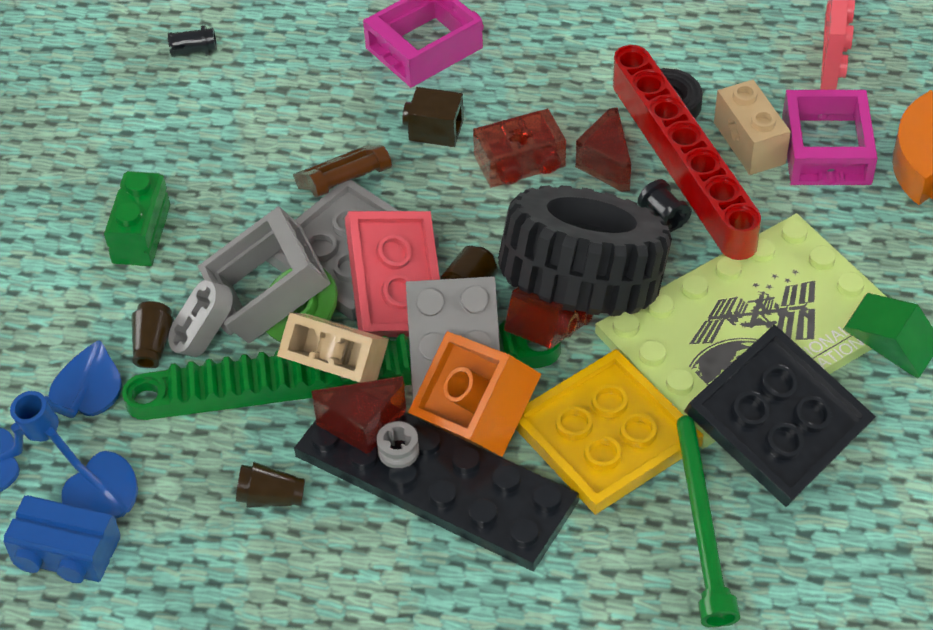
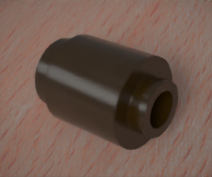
[441,246,498,279]

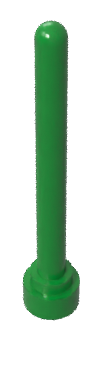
[676,415,740,628]

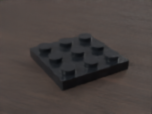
[684,324,876,507]

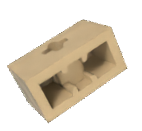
[714,79,791,175]
[277,312,389,383]

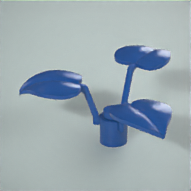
[0,340,138,519]

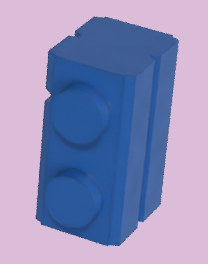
[3,495,121,583]

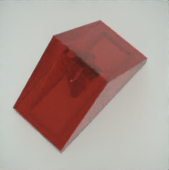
[575,107,631,192]
[312,376,407,454]

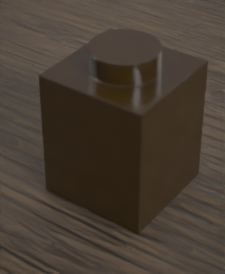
[402,87,464,147]

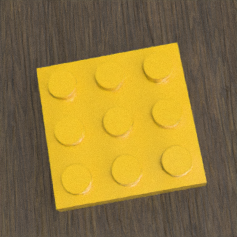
[516,349,704,515]

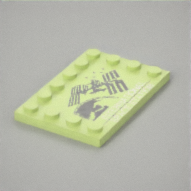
[595,213,887,449]

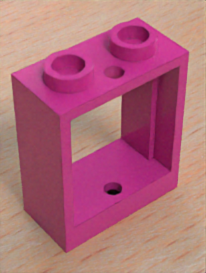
[363,0,484,88]
[782,90,878,185]

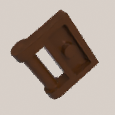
[293,145,392,198]

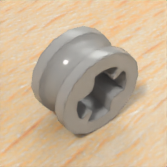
[377,421,419,468]

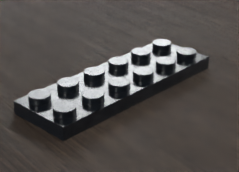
[294,384,579,572]

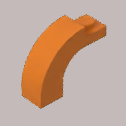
[892,90,933,205]

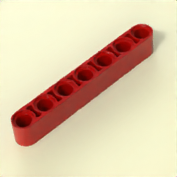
[613,45,761,260]

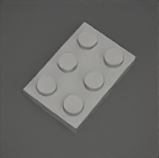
[405,277,500,417]

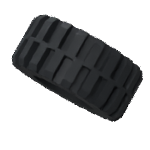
[498,185,672,316]

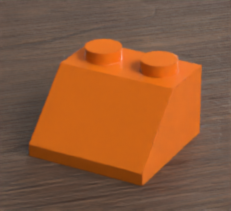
[408,331,542,457]

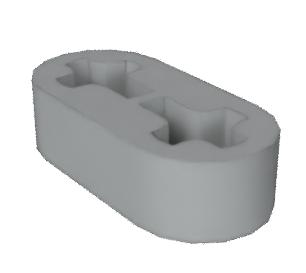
[168,280,233,357]

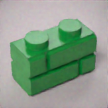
[104,171,170,266]

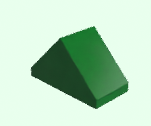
[843,293,933,378]

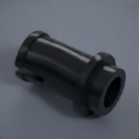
[168,25,217,57]

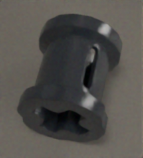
[637,179,692,233]

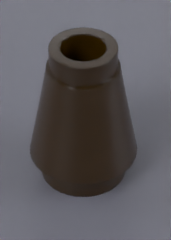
[131,301,174,368]
[236,462,305,508]

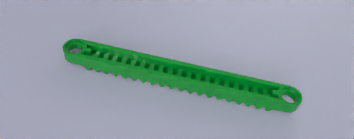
[122,320,561,420]

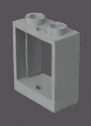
[198,206,331,343]

